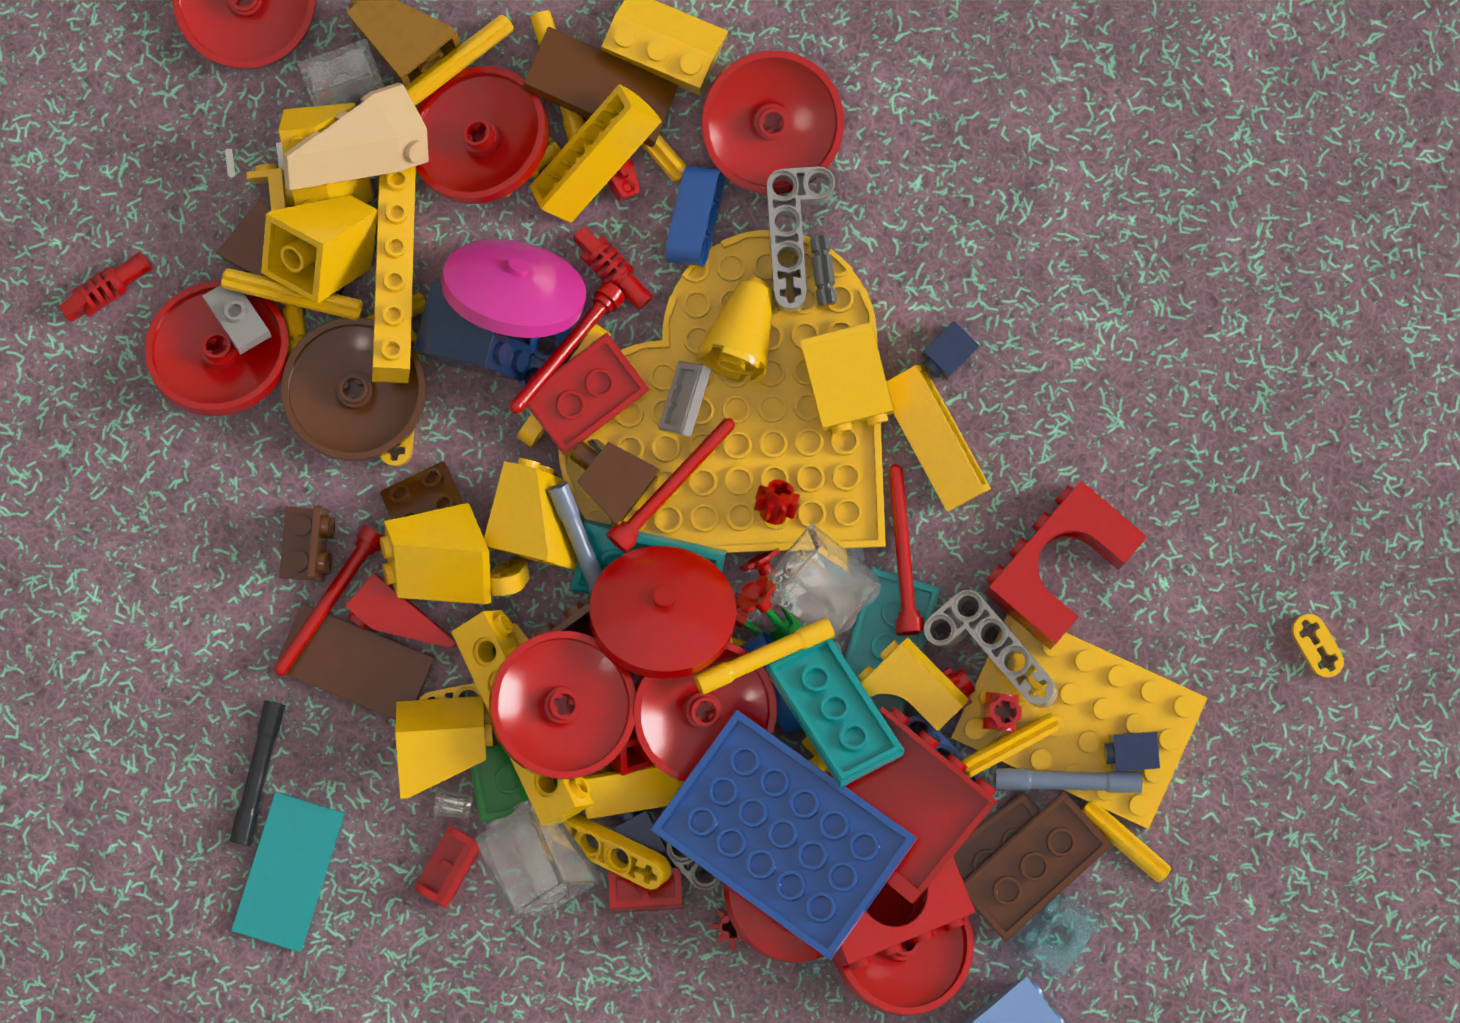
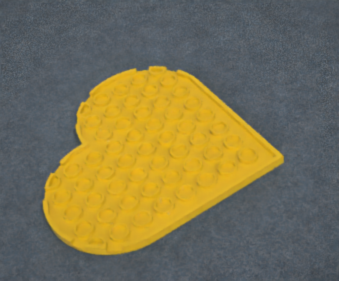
[558,230,886,553]

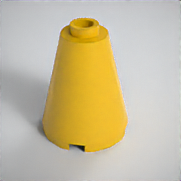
[696,277,773,382]

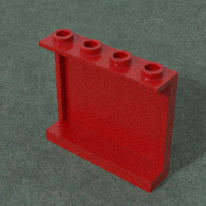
[829,706,998,904]

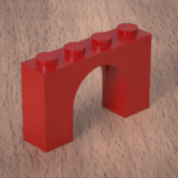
[984,481,1147,650]
[832,857,975,971]

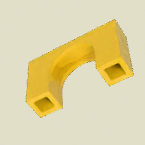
[801,637,969,756]

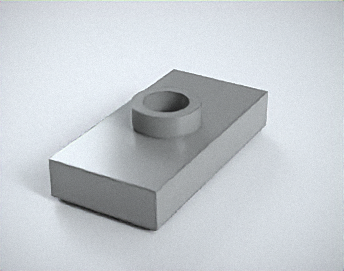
[203,285,271,355]
[658,361,712,438]

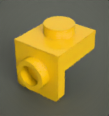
[246,164,295,211]

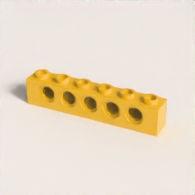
[372,166,416,383]
[451,610,594,827]

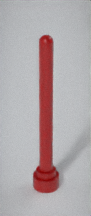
[509,281,625,414]
[605,418,735,554]
[889,464,924,636]
[274,524,383,676]

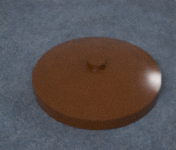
[281,317,427,462]

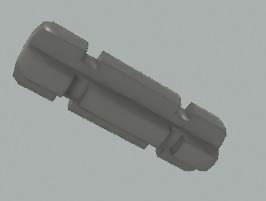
[810,235,837,306]

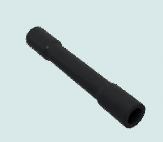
[229,700,286,846]

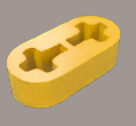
[490,558,530,596]
[1291,614,1344,678]

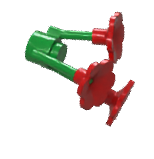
[734,548,802,641]

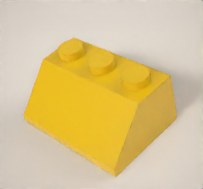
[601,0,728,96]
[278,103,374,206]

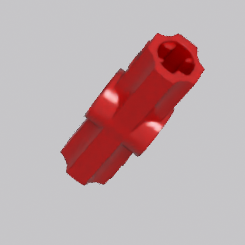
[980,692,1022,732]

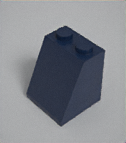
[413,281,531,382]

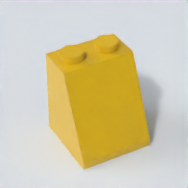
[261,195,378,304]
[800,322,894,435]
[484,458,578,571]
[380,503,492,604]
[395,696,493,799]

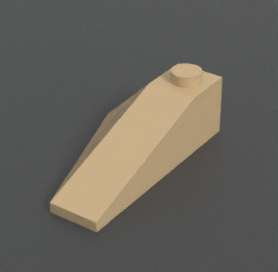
[283,82,429,190]

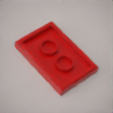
[527,332,650,455]

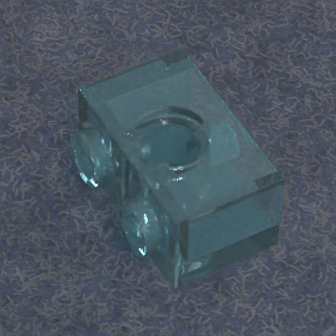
[1022,894,1103,981]

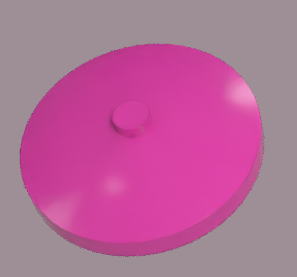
[441,239,586,338]

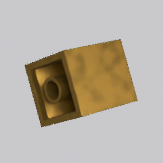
[346,0,461,87]

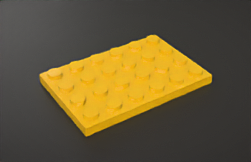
[951,613,1207,829]

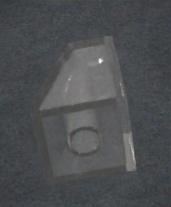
[298,39,386,106]
[766,523,882,639]
[475,800,603,916]

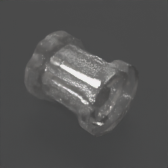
[433,787,475,824]

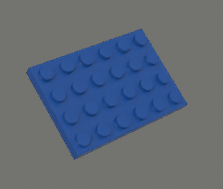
[650,710,917,961]

